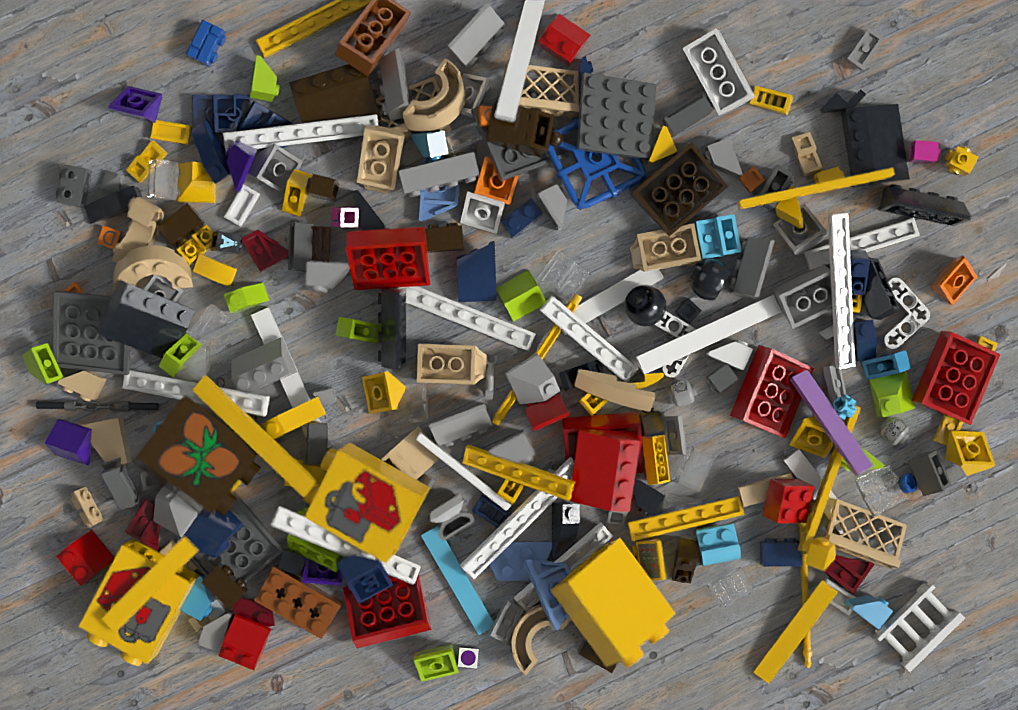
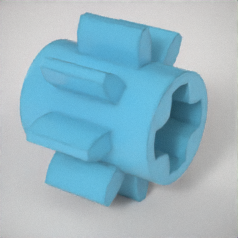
[832,394,857,420]

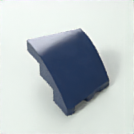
[192,94,251,134]
[237,101,294,151]
[457,241,497,302]
[176,510,243,558]

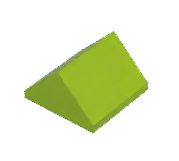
[496,270,546,322]
[413,644,459,682]

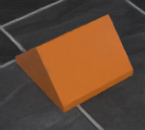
[474,156,519,205]
[930,256,977,306]

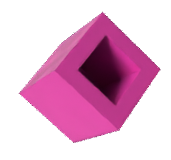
[909,140,941,164]
[331,207,359,227]

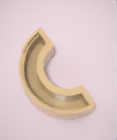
[402,59,466,132]
[112,197,164,263]
[113,245,193,290]
[511,604,571,675]

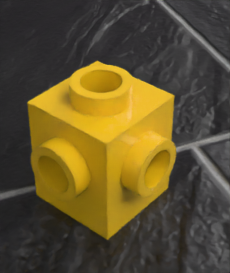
[944,146,978,176]

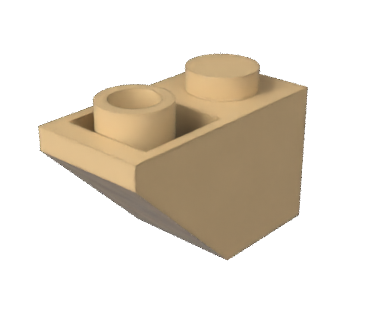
[57,371,107,401]

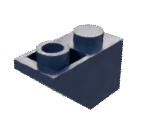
[850,250,870,295]

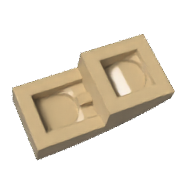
[791,132,823,177]

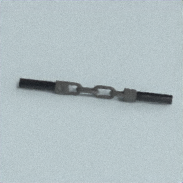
[36,400,159,412]

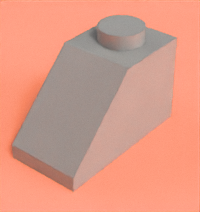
[704,138,743,177]
[197,611,234,652]

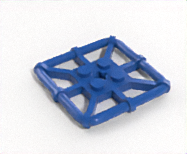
[547,117,647,210]

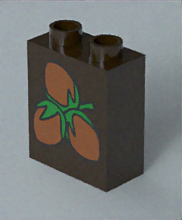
[132,395,261,518]

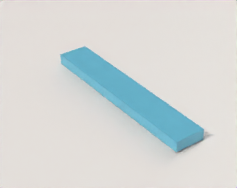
[421,525,494,635]

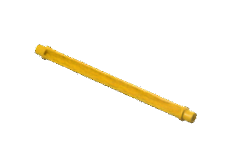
[491,293,582,426]

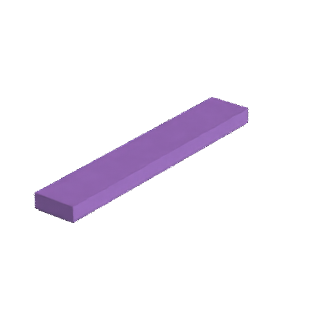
[790,370,873,476]

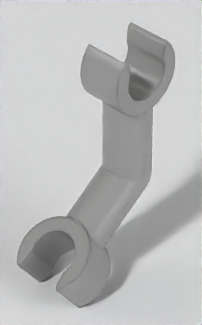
[485,356,497,400]

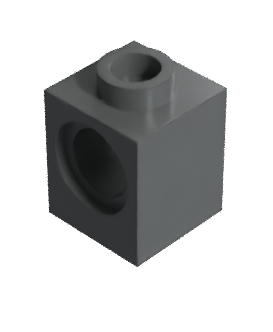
[706,364,738,393]

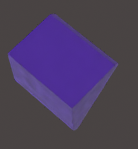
[109,86,162,123]
[44,419,92,465]
[302,557,344,585]

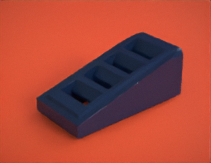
[472,495,512,528]

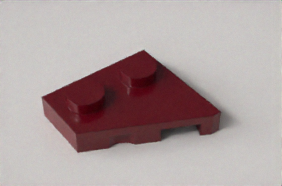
[241,230,289,273]
[124,499,161,551]
[821,555,875,594]
[232,597,276,627]

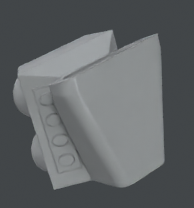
[427,493,474,540]

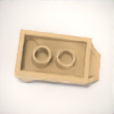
[357,126,404,193]
[630,223,701,272]
[417,344,487,385]

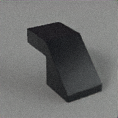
[820,89,866,113]
[559,359,604,391]

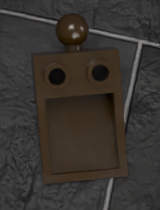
[486,103,563,157]

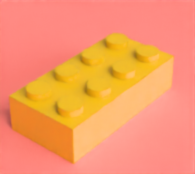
[642,436,670,485]

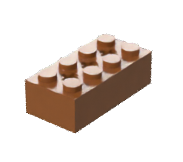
[335,0,411,76]
[254,564,343,639]

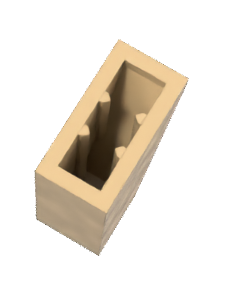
[81,417,132,467]

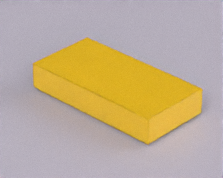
[150,120,192,145]

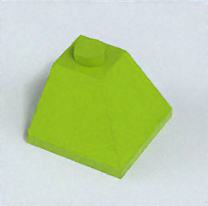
[869,371,915,417]

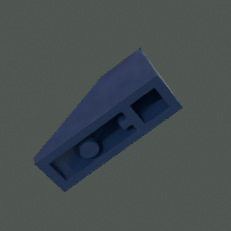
[191,121,231,184]

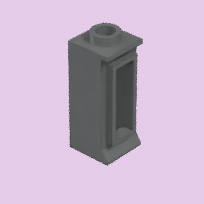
[662,94,714,137]
[288,220,314,272]
[101,457,139,510]

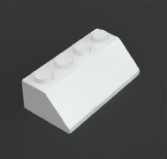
[682,28,755,116]

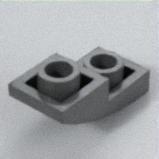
[305,423,328,465]

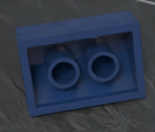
[337,554,393,604]

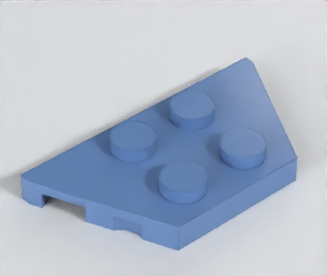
[419,156,460,222]
[480,541,552,581]
[524,559,570,632]

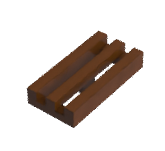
[311,226,331,263]

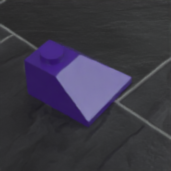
[225,140,257,192]

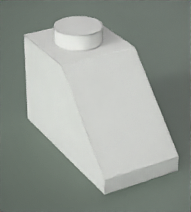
[706,340,753,371]

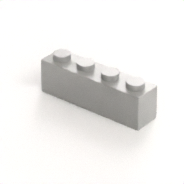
[399,152,480,198]

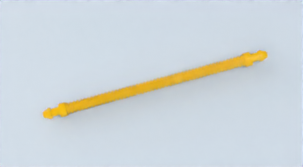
[798,523,812,668]

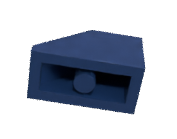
[853,319,877,361]

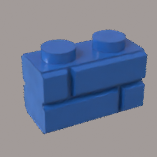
[186,20,226,67]

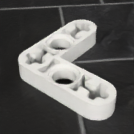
[882,278,930,349]
[654,312,696,377]

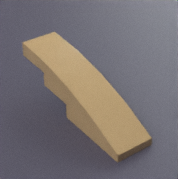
[574,369,655,412]

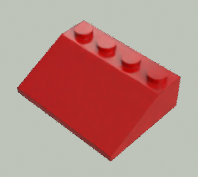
[346,227,431,290]
[912,331,1001,425]
[730,345,814,439]
[562,412,643,473]
[569,429,640,512]
[343,573,432,648]

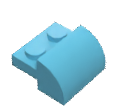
[694,214,742,260]
[696,522,741,567]

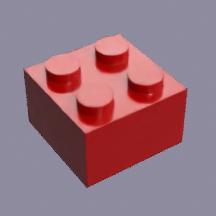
[763,479,815,524]

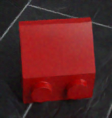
[538,14,591,67]
[524,394,570,431]
[56,530,115,586]
[218,614,272,671]

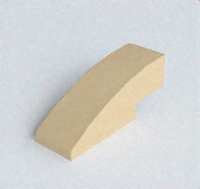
[737,472,793,507]

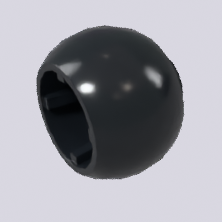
[690,259,731,301]
[624,285,666,326]

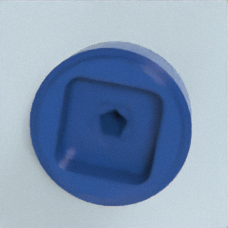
[898,473,917,494]

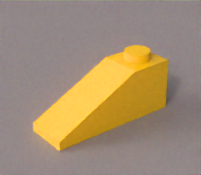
[261,397,326,439]

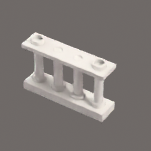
[873,582,965,672]

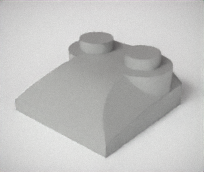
[773,204,827,255]

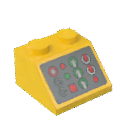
[632,537,666,580]

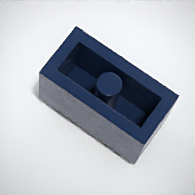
[501,198,543,239]
[760,538,802,567]

